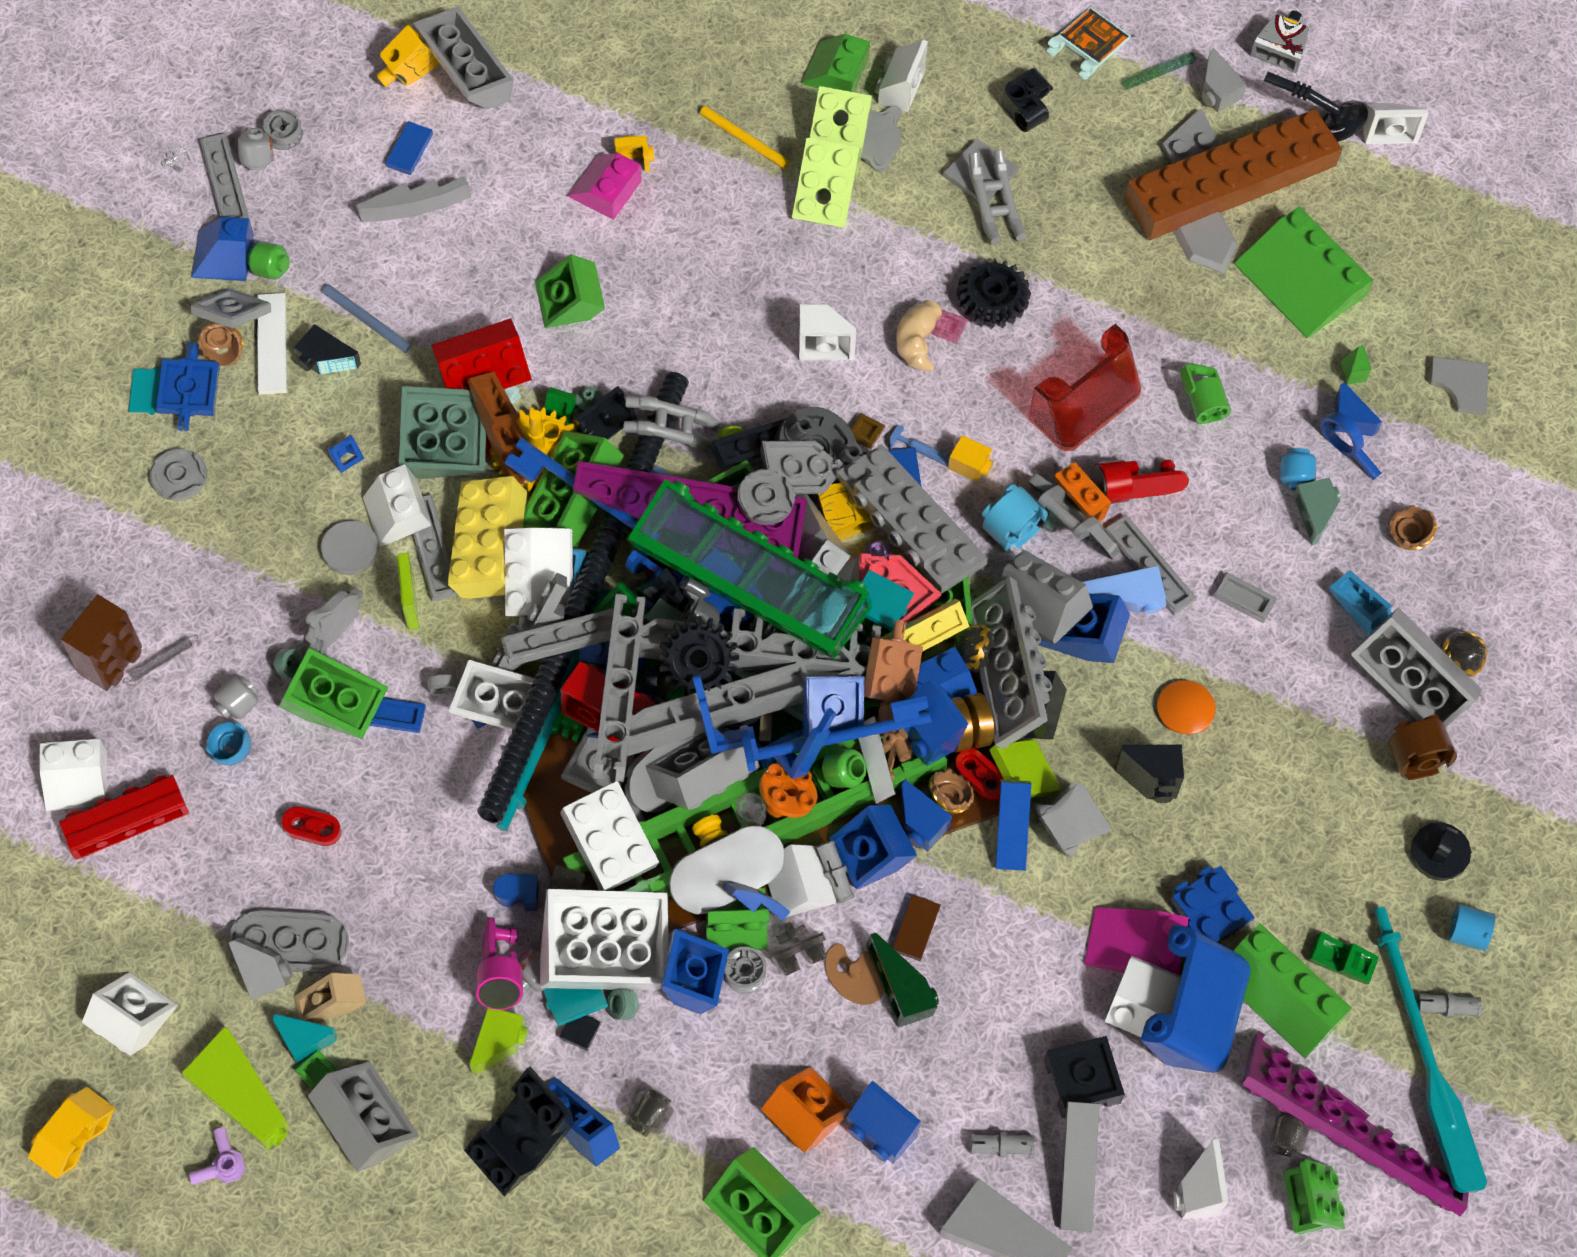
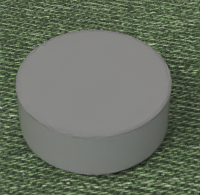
[427,675,457,694]

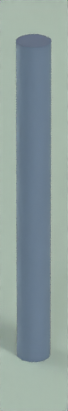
[323,284,412,353]

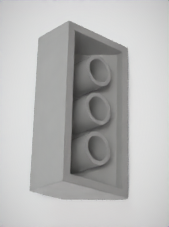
[412,6,513,109]
[1351,607,1482,727]

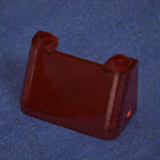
[1028,323,1142,451]

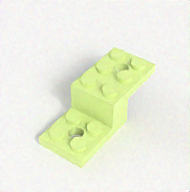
[792,86,873,228]

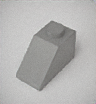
[1202,48,1247,113]
[229,938,292,1000]

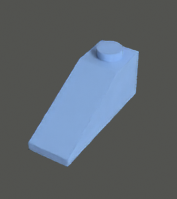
[1082,566,1166,614]

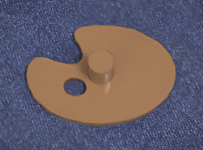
[825,944,884,1005]

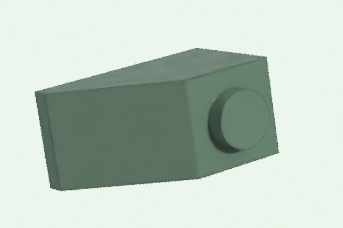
[1293,477,1340,545]

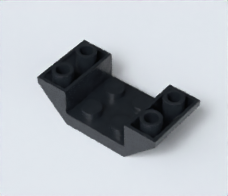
[464,1066,574,1197]

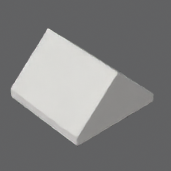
[768,845,836,919]

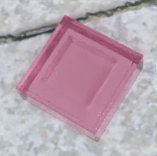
[932,310,968,344]

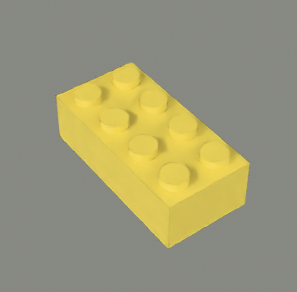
[448,476,527,599]

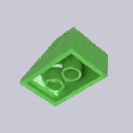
[279,648,388,739]

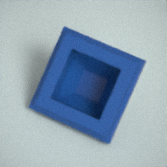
[327,435,365,473]

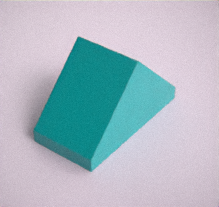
[273,1014,337,1064]

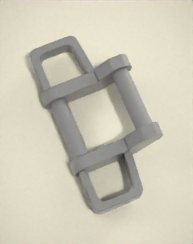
[1028,473,1121,560]

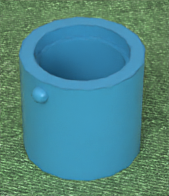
[1448,904,1496,951]

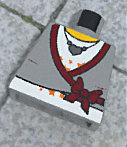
[1250,11,1309,74]

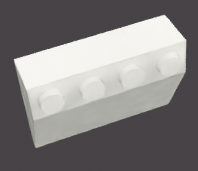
[540,889,669,991]

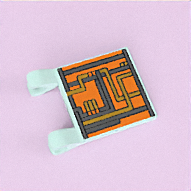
[1046,7,1131,80]

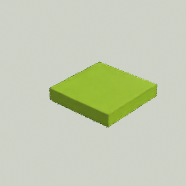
[397,553,419,629]
[989,740,1062,799]

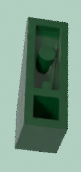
[866,933,939,1027]

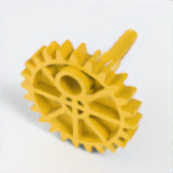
[491,407,574,495]

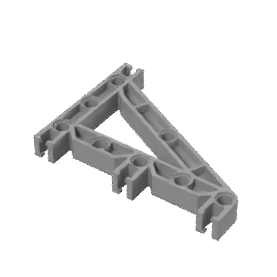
[593,594,881,782]

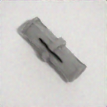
[816,840,855,904]
[1417,993,1482,1018]
[971,1132,1035,1157]

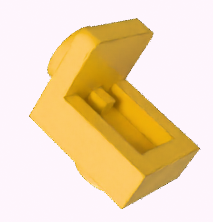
[614,135,654,172]

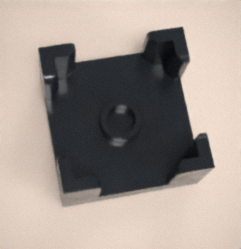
[1044,1036,1125,1119]

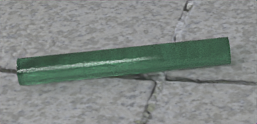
[1122,52,1196,90]

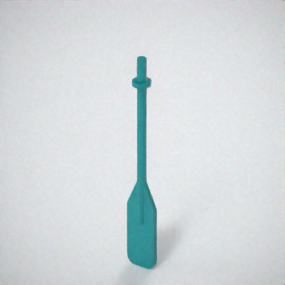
[496,589,610,831]
[1374,907,1487,1193]

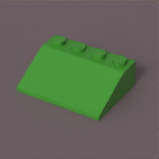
[1234,206,1373,338]

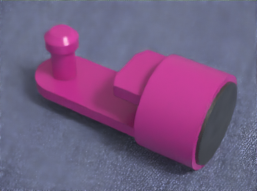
[476,917,523,1010]

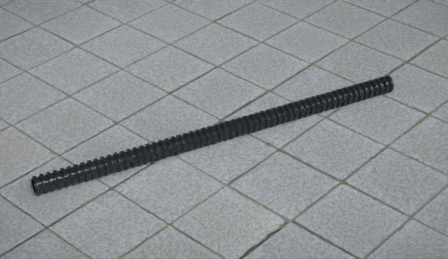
[477,372,689,823]

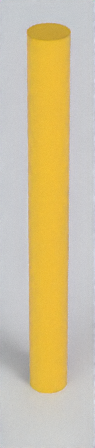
[700,106,790,169]

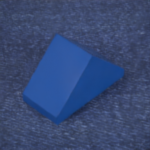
[1334,382,1382,436]

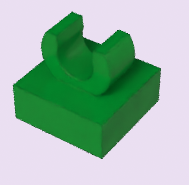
[544,387,577,424]

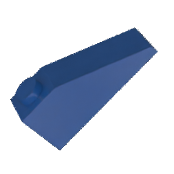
[547,1077,620,1167]

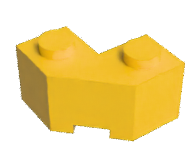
[28,1087,115,1179]

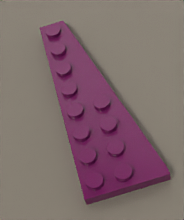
[573,461,807,580]
[1242,1031,1469,1217]

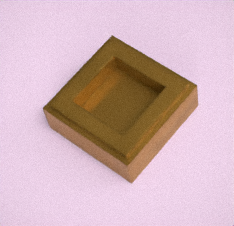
[851,413,885,450]

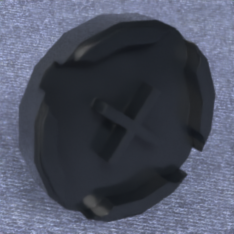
[1410,822,1472,881]

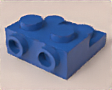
[1170,866,1255,943]

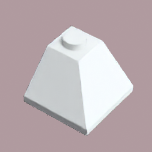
[1363,102,1429,144]
[1173,1139,1229,1219]

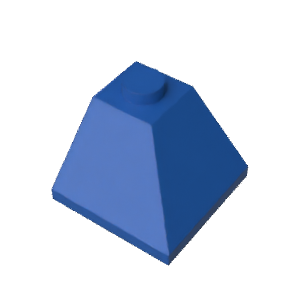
[192,217,254,281]

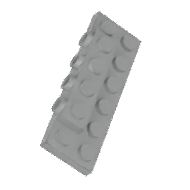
[836,444,988,593]
[971,577,1052,749]

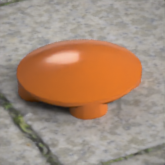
[1157,680,1216,735]

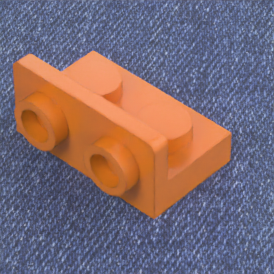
[1054,462,1112,522]

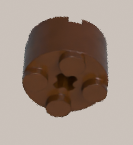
[1388,715,1457,780]

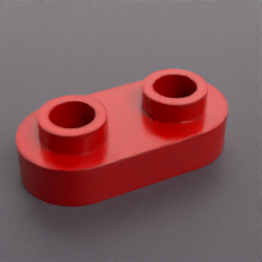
[955,749,1004,800]
[282,807,342,846]

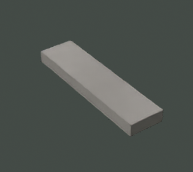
[200,132,251,223]
[413,494,458,602]
[1104,514,1197,616]
[501,608,624,667]
[1060,1101,1100,1232]

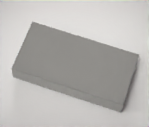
[1212,572,1277,623]

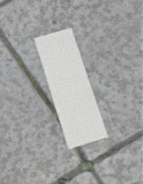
[859,716,895,804]

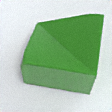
[1340,345,1371,385]

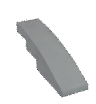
[357,176,471,222]

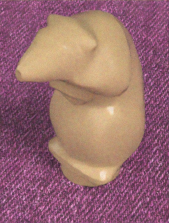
[896,300,942,371]

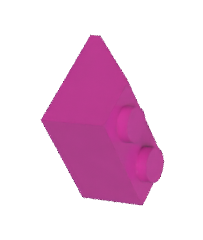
[568,153,642,220]

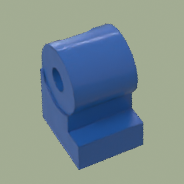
[493,874,539,911]

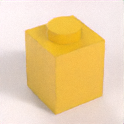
[948,435,994,483]

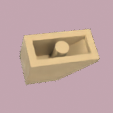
[294,973,366,1022]

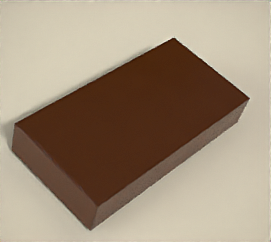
[893,895,941,962]

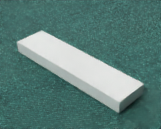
[258,293,287,395]

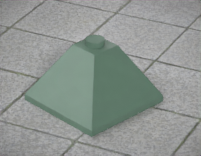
[398,386,486,479]

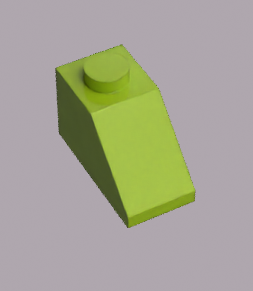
[469,1008,529,1074]

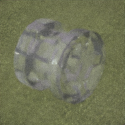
[736,793,766,827]

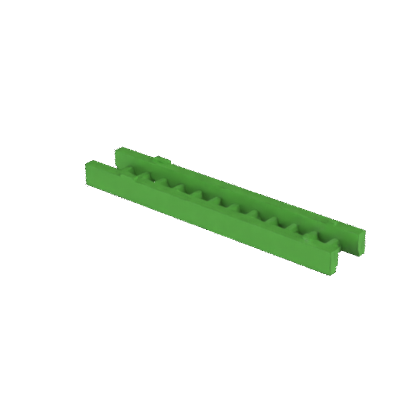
[563,718,947,897]

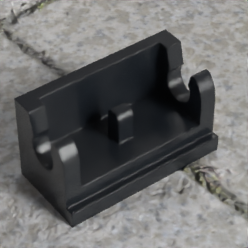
[575,386,637,440]

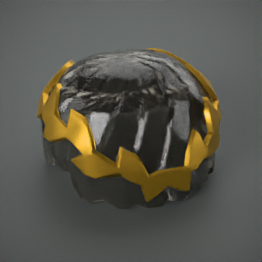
[954,625,995,673]
[1440,631,1487,677]

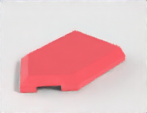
[859,553,942,624]

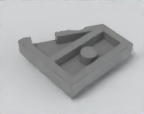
[1162,109,1220,165]

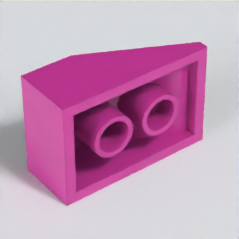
[1084,907,1189,975]

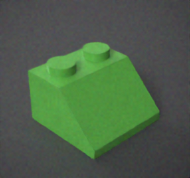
[801,34,870,92]
[535,254,605,328]

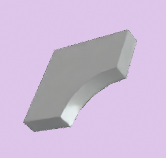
[1430,357,1488,415]

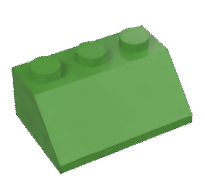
[703,1147,821,1257]

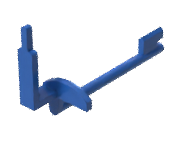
[505,438,675,610]
[693,674,932,772]
[704,688,836,779]

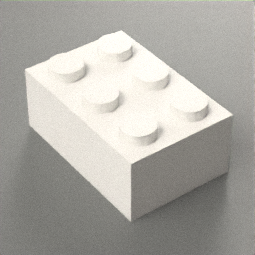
[560,781,659,891]

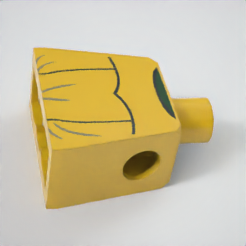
[376,24,440,87]
[816,483,872,540]

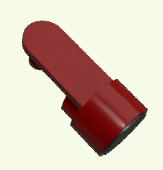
[1091,459,1189,504]

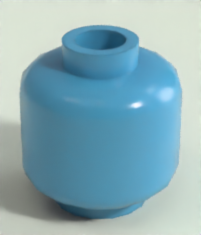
[1279,448,1317,491]

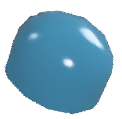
[205,722,251,766]

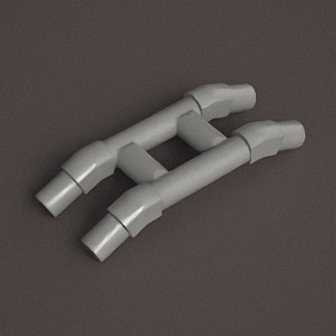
[968,149,1026,245]
[624,396,720,455]

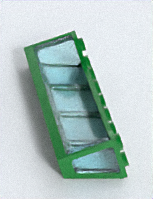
[628,479,873,660]

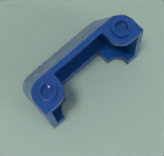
[1140,924,1250,1073]

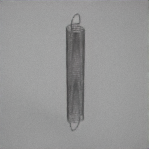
[123,635,198,683]

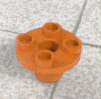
[759,764,817,818]

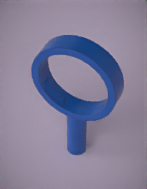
[1320,411,1382,480]

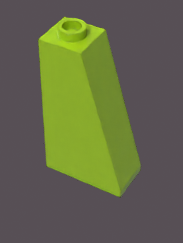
[182,1027,289,1150]

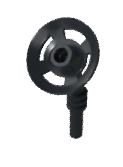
[1263,71,1368,142]

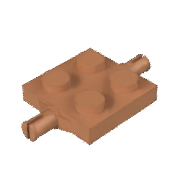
[864,620,923,721]

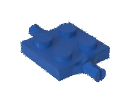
[156,343,220,431]

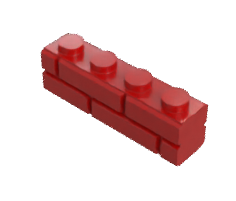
[59,775,190,860]

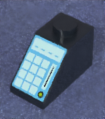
[294,324,361,374]

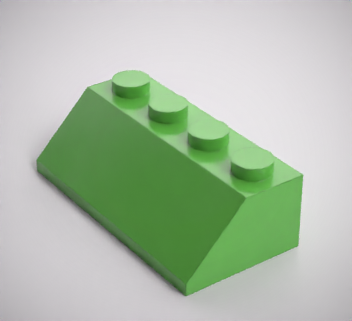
[523,431,624,549]
[1233,923,1352,1059]

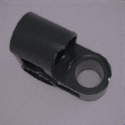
[1002,68,1053,132]

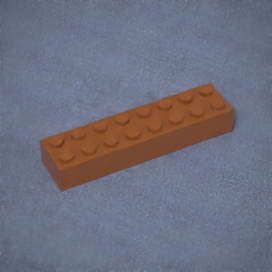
[1124,109,1342,241]

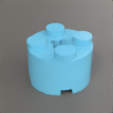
[982,484,1048,553]

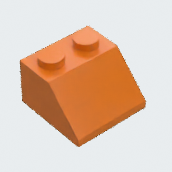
[761,1066,852,1154]

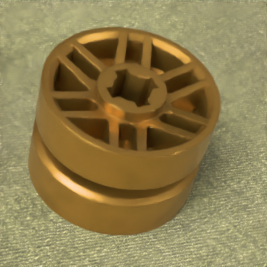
[951,693,994,752]

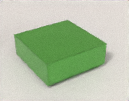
[295,1049,338,1090]

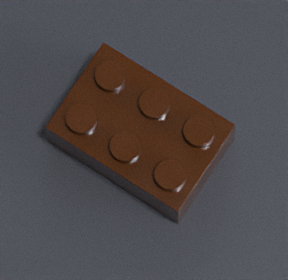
[60,594,143,691]

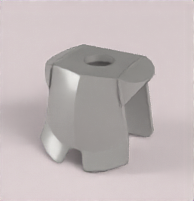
[1036,782,1110,858]

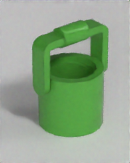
[1179,364,1231,424]

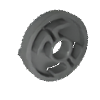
[774,407,862,484]

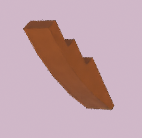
[468,372,538,484]

